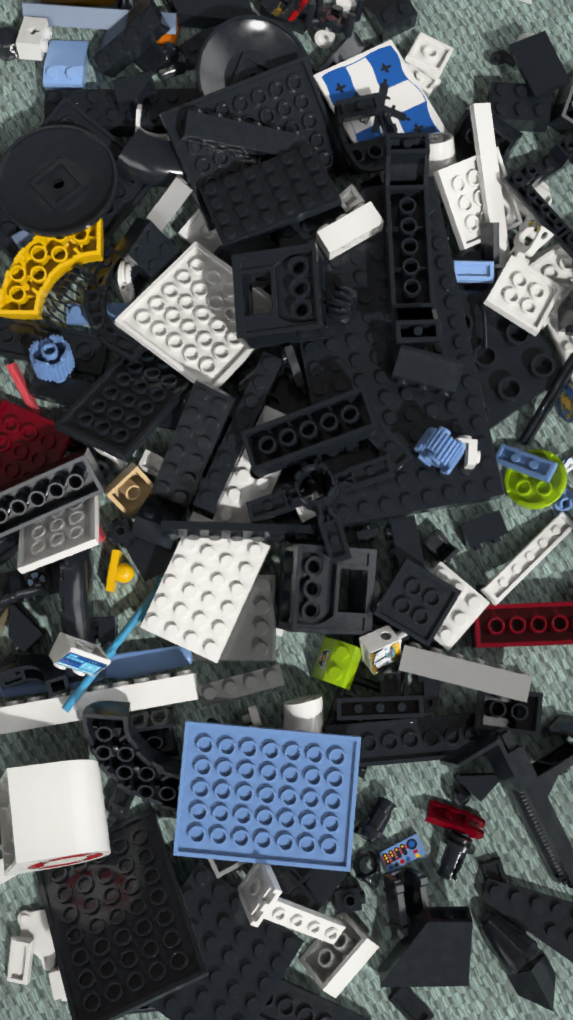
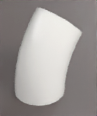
[428,132,457,203]
[282,694,324,733]

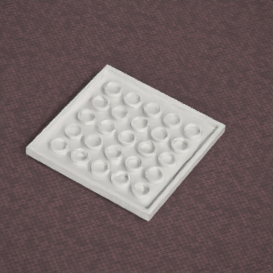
[115,241,272,389]

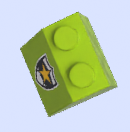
[311,637,362,690]

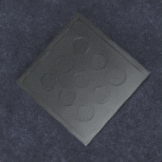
[193,575,278,661]

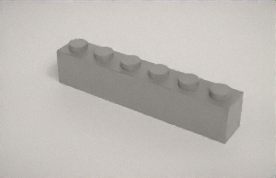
[398,642,532,702]

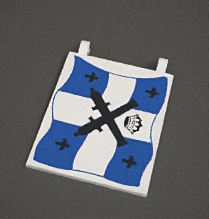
[313,40,448,183]

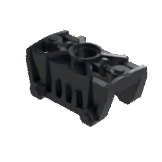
[381,867,429,941]

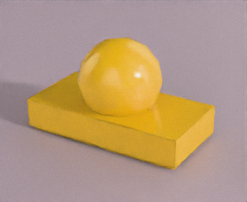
[105,549,134,593]

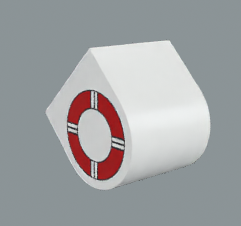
[0,760,111,876]

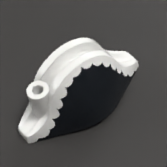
[116,260,145,303]

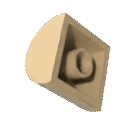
[104,462,156,519]

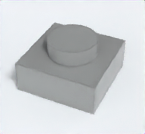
[339,184,366,214]

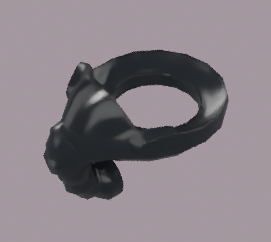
[353,850,380,890]

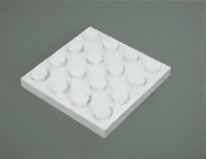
[434,147,523,251]
[17,495,99,574]

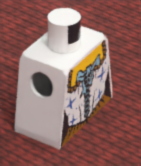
[359,625,409,675]

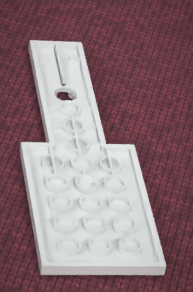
[140,405,286,663]

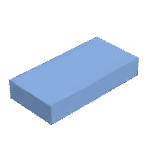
[453,260,494,283]

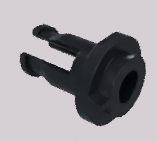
[353,796,397,846]
[436,830,476,881]

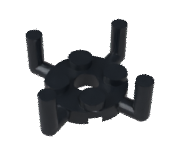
[305,0,365,38]

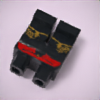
[259,0,316,35]

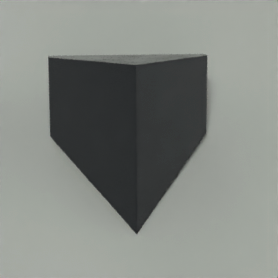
[507,953,556,1011]

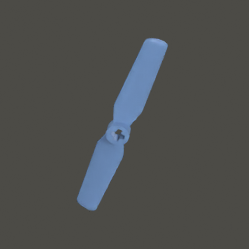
[0,646,193,698]

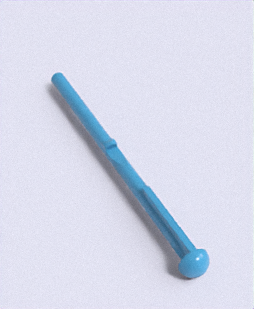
[61,575,164,712]

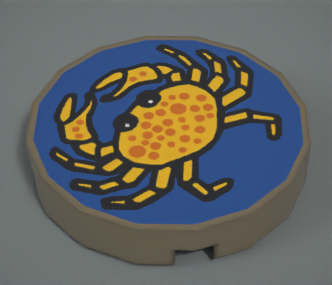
[557,382,573,423]

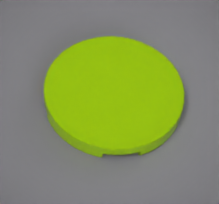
[504,449,567,509]

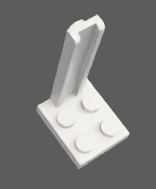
[236,863,346,945]

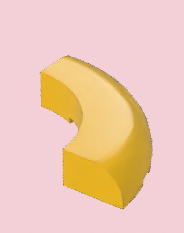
[0,218,104,320]

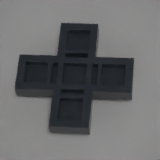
[270,864,319,909]

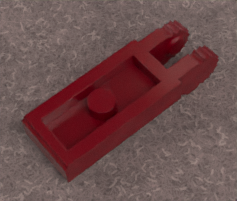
[425,800,486,839]

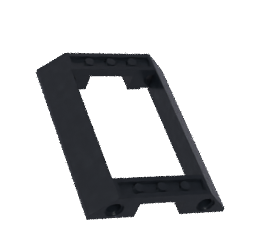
[502,132,573,259]

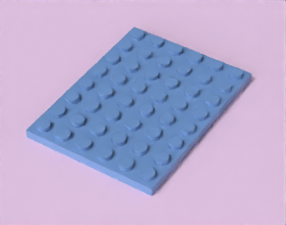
[173,720,361,872]

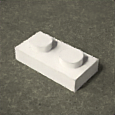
[406,62,441,98]

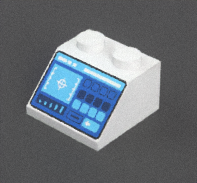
[49,632,111,676]

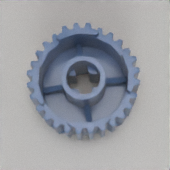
[29,334,75,383]
[414,426,466,475]

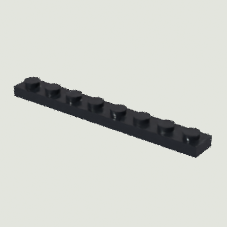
[161,520,324,544]

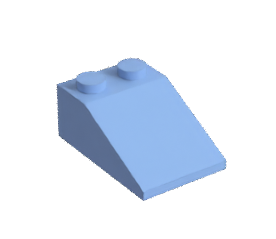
[43,40,89,90]

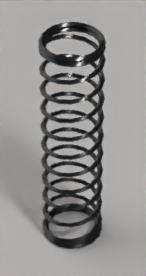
[28,263,94,342]

